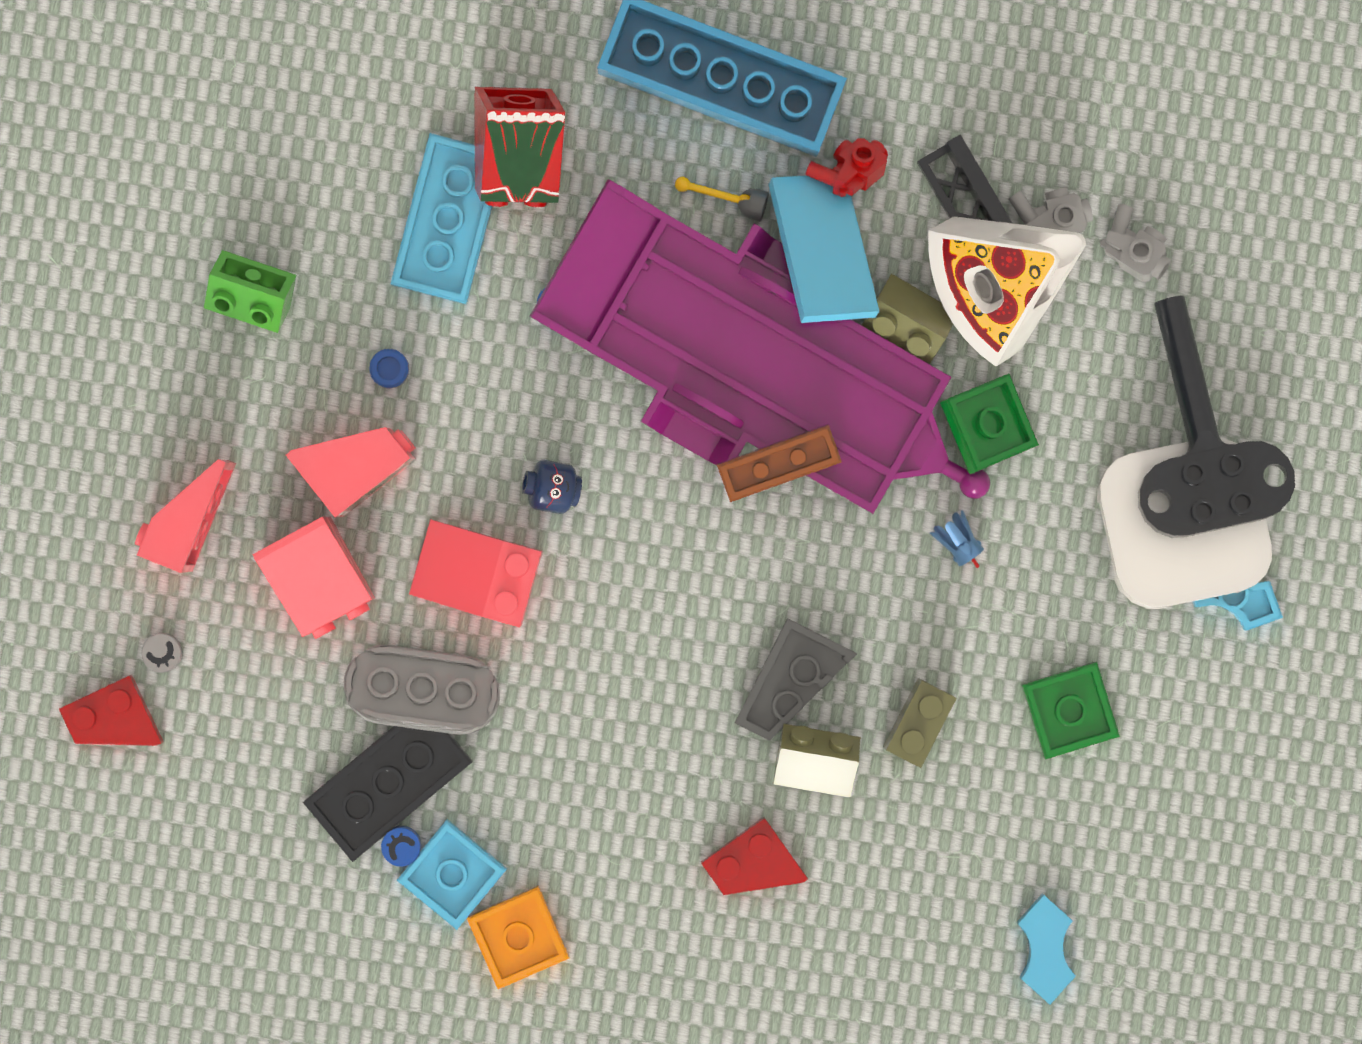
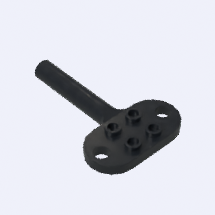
[1138,296,1295,538]

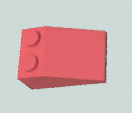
[135,459,236,573]
[409,519,543,628]

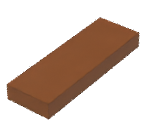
[717,424,842,502]

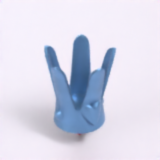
[930,510,984,568]

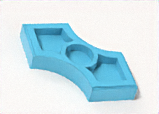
[1193,581,1283,631]
[1017,893,1076,1004]

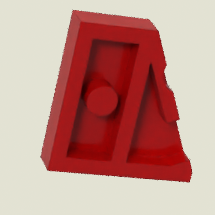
[59,675,164,746]
[701,817,808,895]

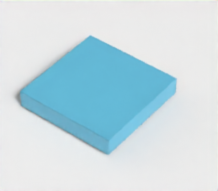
[397,819,507,930]

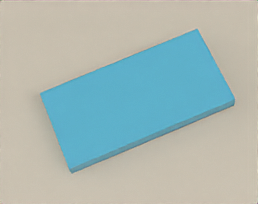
[390,133,492,305]
[768,176,879,323]

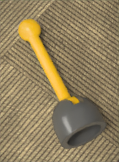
[675,176,769,222]

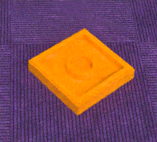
[467,885,570,989]

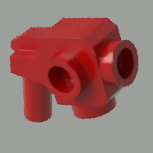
[805,138,888,197]

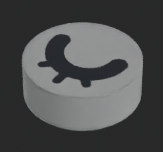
[141,633,183,673]

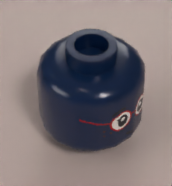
[522,460,582,514]

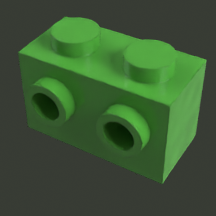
[204,250,297,333]

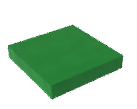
[940,373,1039,474]
[1021,662,1120,760]

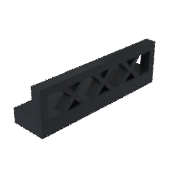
[917,134,1013,224]

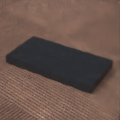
[303,726,473,862]

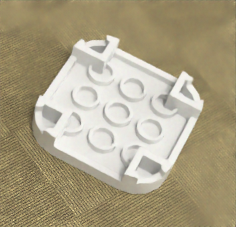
[1097,438,1272,609]

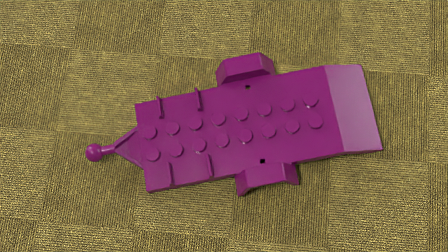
[529,179,990,514]

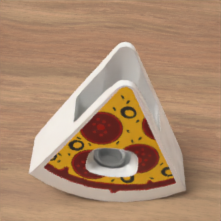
[928,217,1086,366]

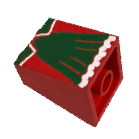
[474,87,565,207]

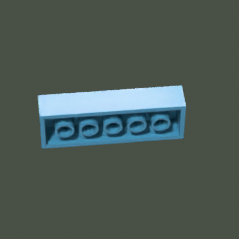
[597,0,847,157]

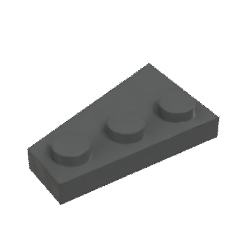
[735,618,857,741]

